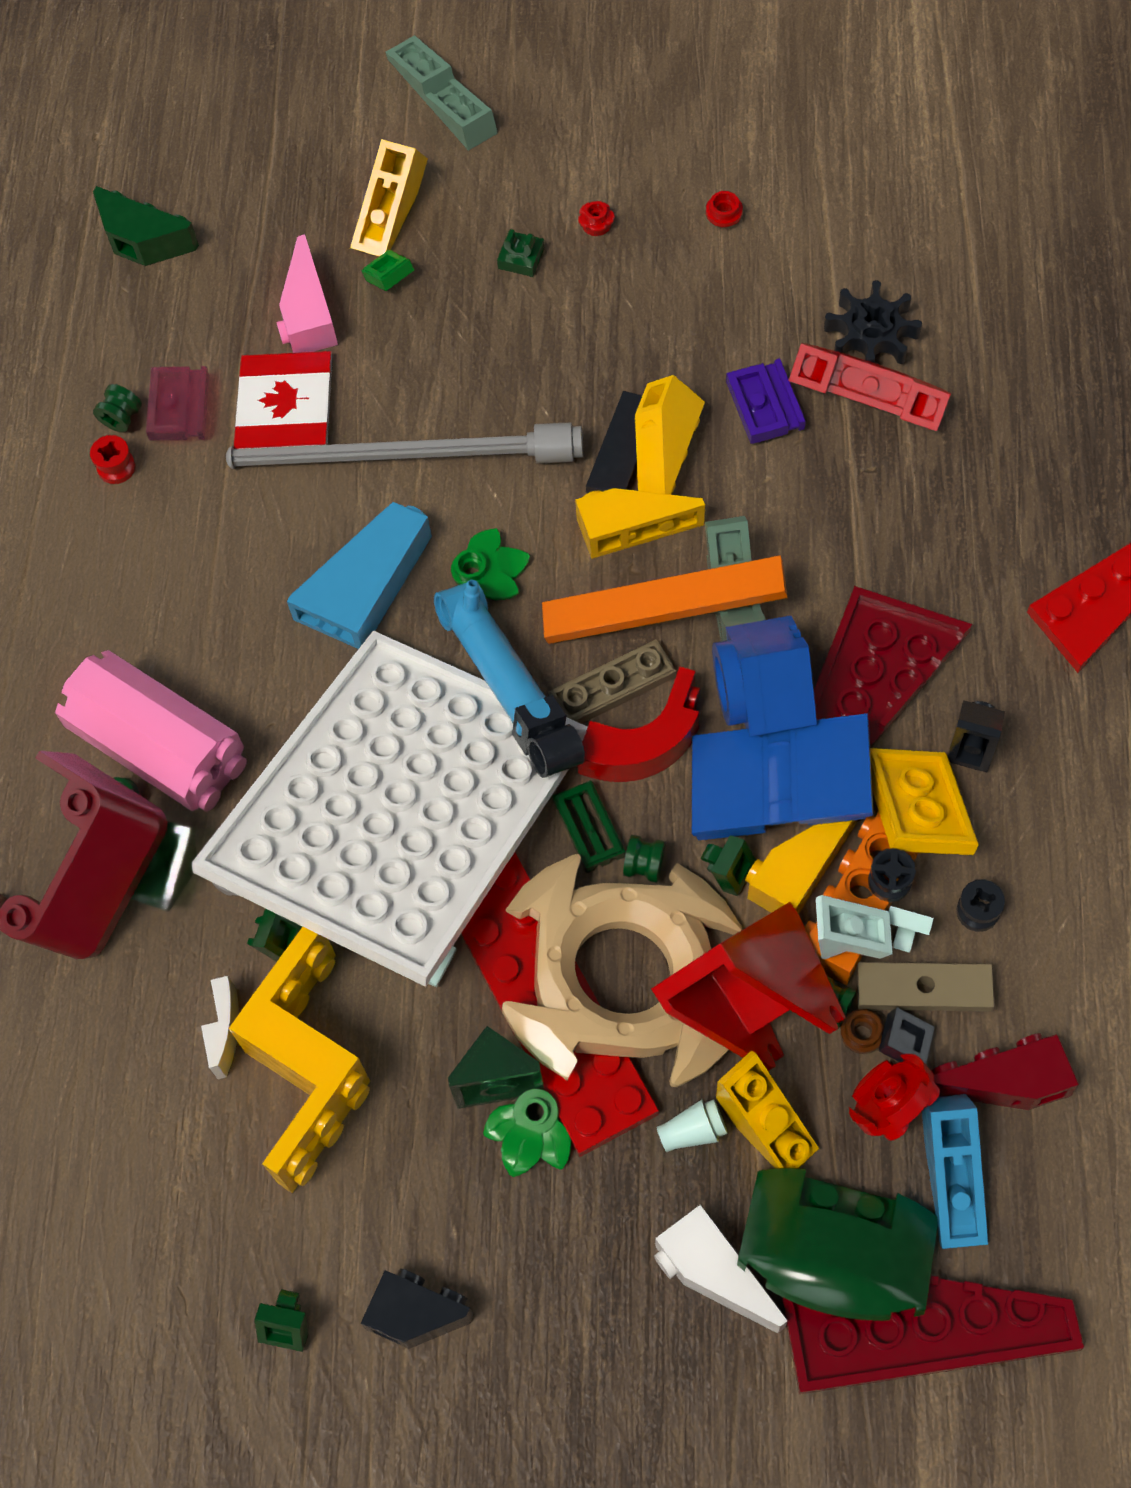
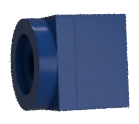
[712,616,817,737]

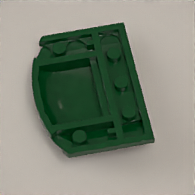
[737,1168,938,1321]

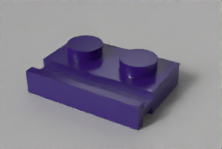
[726,358,805,444]

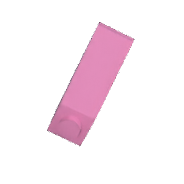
[276,234,338,353]

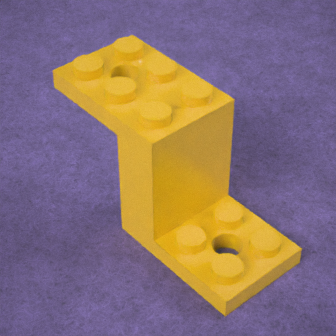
[228,927,370,1193]

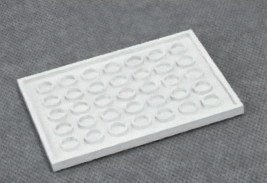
[192,631,587,987]

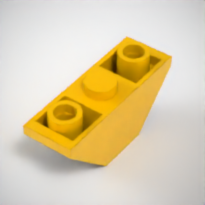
[716,1051,819,1169]

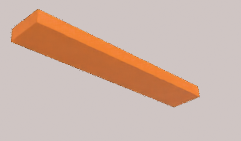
[542,555,788,644]

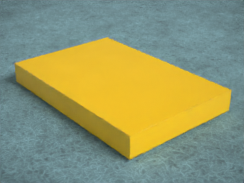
[870,748,979,855]

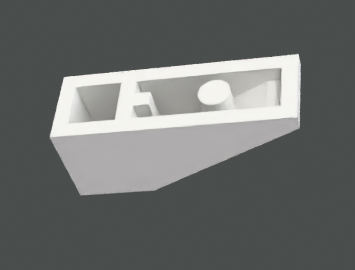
[654,1205,787,1333]

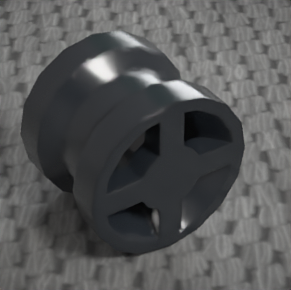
[868,848,916,902]
[956,879,1005,932]

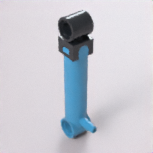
[434,580,585,778]

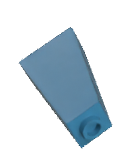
[287,502,432,649]

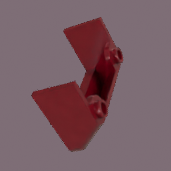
[0,751,167,959]

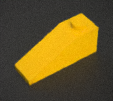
[350,139,428,257]
[575,488,705,559]
[745,820,858,914]

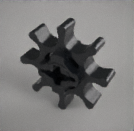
[824,280,922,364]

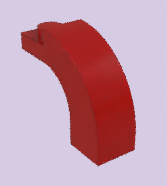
[577,666,701,782]

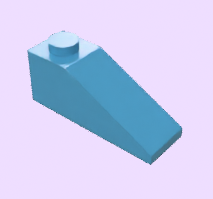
[922,1094,988,1249]

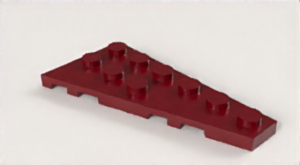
[814,586,972,748]
[781,1275,1084,1395]

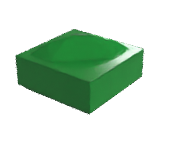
[361,250,414,291]

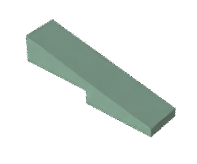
[385,35,498,151]

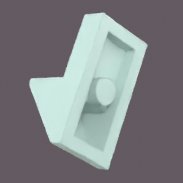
[816,895,893,959]

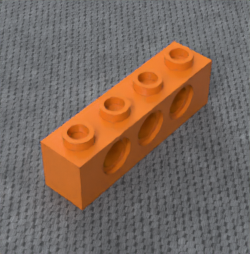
[805,811,919,986]

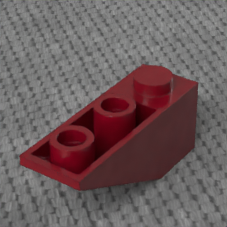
[932,1033,1079,1110]

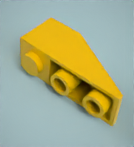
[635,375,705,495]

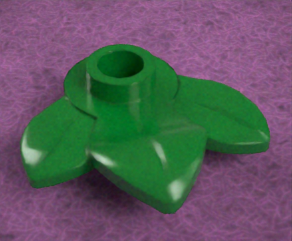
[451,528,530,600]
[483,1089,571,1177]

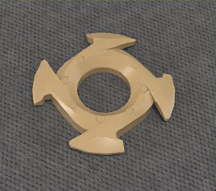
[502,854,742,1088]

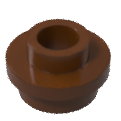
[840,1009,885,1054]

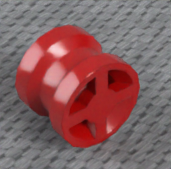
[90,435,136,484]

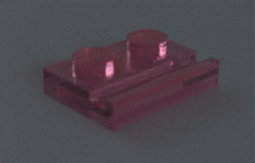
[146,366,209,441]

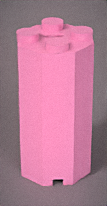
[55,650,247,812]

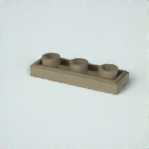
[548,639,676,724]
[857,962,994,1012]

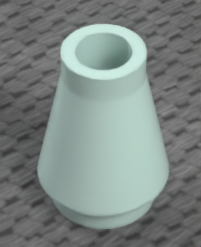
[657,1099,728,1152]

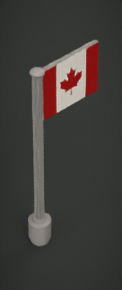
[226,351,583,469]

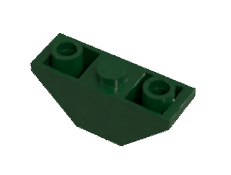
[93,186,199,266]

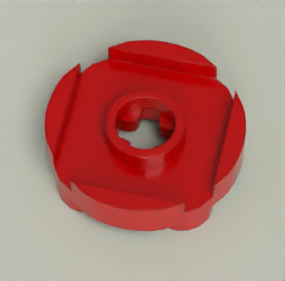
[849,1054,940,1141]

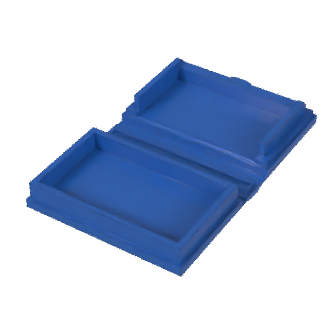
[692,713,873,841]

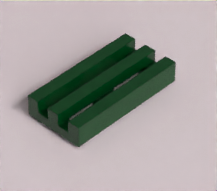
[553,780,625,873]

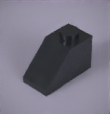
[947,700,1005,773]

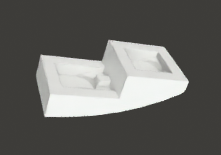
[201,976,239,1079]

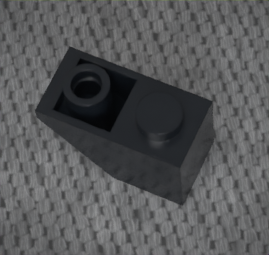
[361,1268,474,1349]

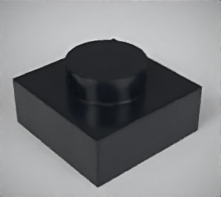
[879,1007,935,1064]

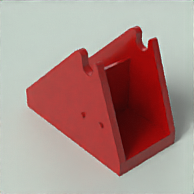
[651,902,846,1071]

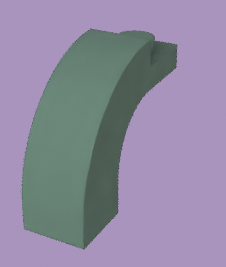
[704,516,766,641]

